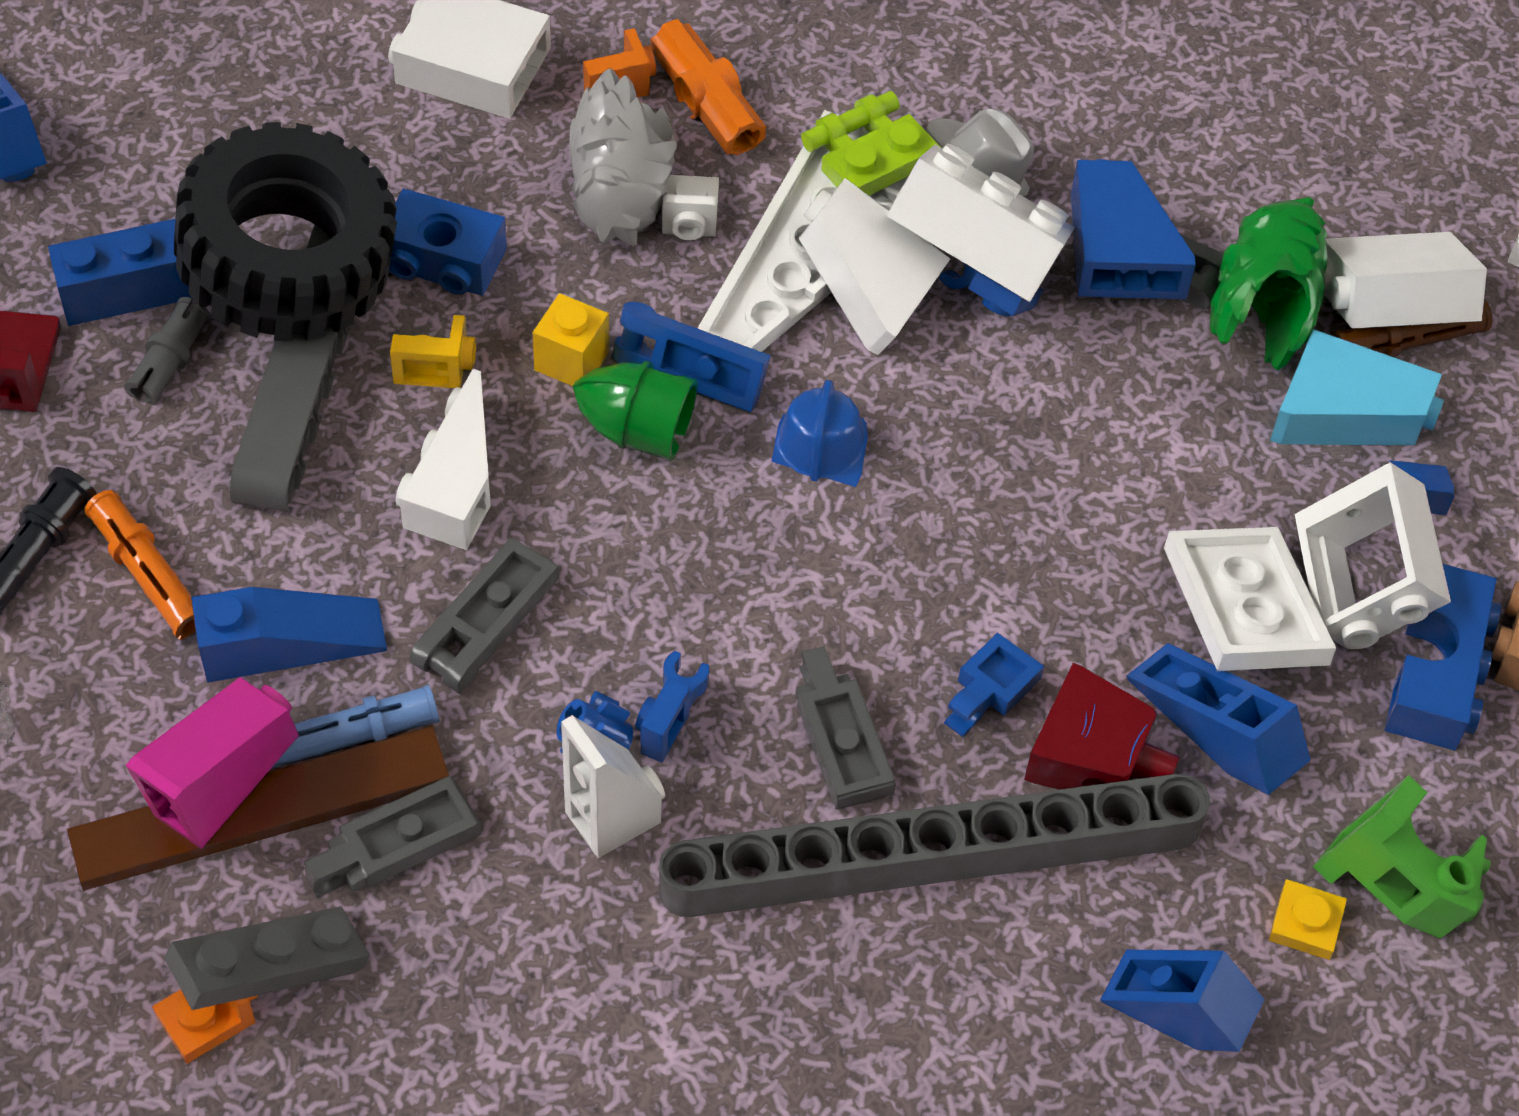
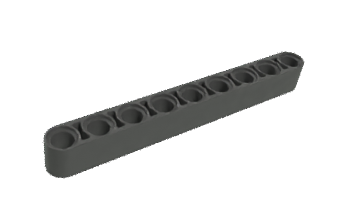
[659,774,1210,917]

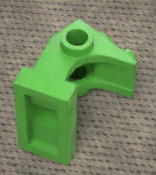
[1313,775,1491,939]

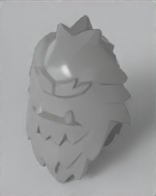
[569,68,677,246]

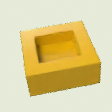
[1268,879,1347,960]

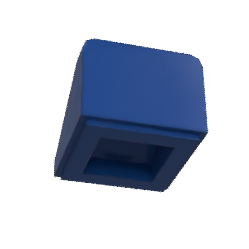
[1389,460,1455,515]

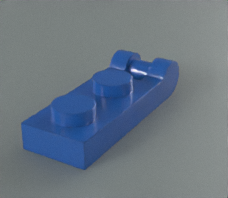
[611,302,771,412]

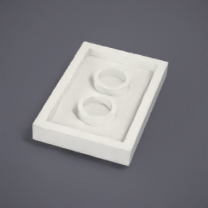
[1164,527,1336,671]

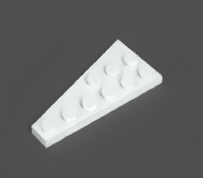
[698,110,909,352]

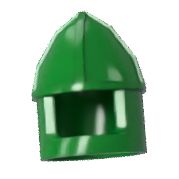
[573,361,698,461]

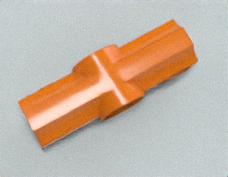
[650,19,766,156]

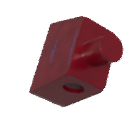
[1024,663,1180,790]

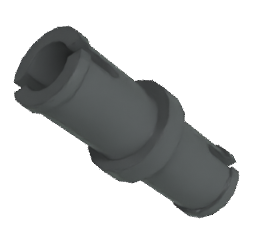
[124,297,211,406]

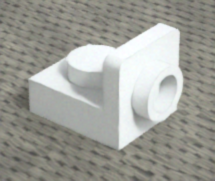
[662,175,719,240]

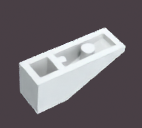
[561,715,665,858]

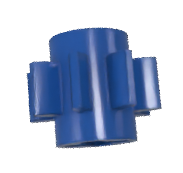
[556,691,633,754]

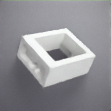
[1295,462,1451,649]

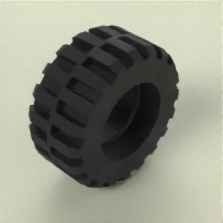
[174,122,397,342]

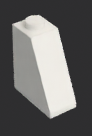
[799,178,950,355]

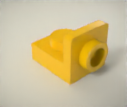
[390,315,476,388]

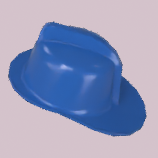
[772,380,868,487]

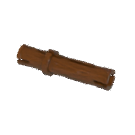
[1330,300,1493,357]

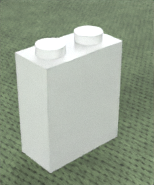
[388,0,551,119]
[1324,232,1487,328]

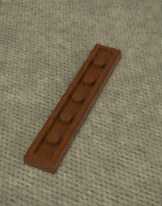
[67,726,449,891]

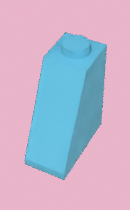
[1270,329,1444,445]

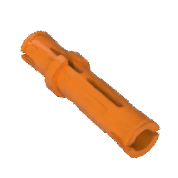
[85,490,196,640]

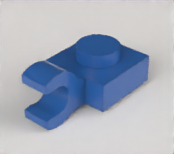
[939,262,1044,317]
[944,632,1044,737]
[635,651,709,763]

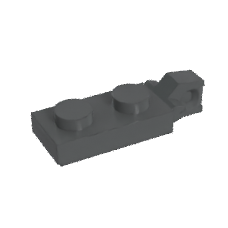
[795,646,896,810]
[304,776,481,898]

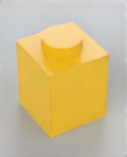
[532,293,610,386]

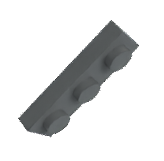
[164,906,370,1010]

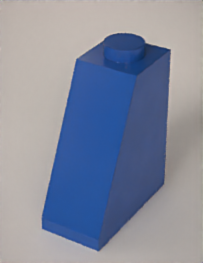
[1071,159,1196,299]

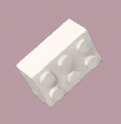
[886,144,1075,302]

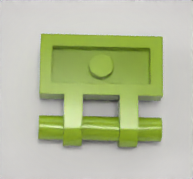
[801,91,940,196]

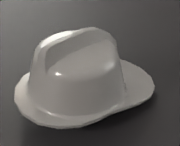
[926,109,1034,197]

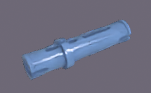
[271,684,440,769]

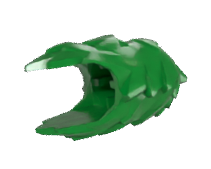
[1210,197,1328,371]

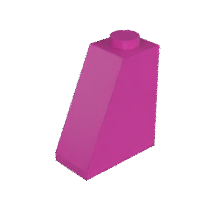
[125,677,299,849]

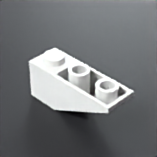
[396,369,491,550]

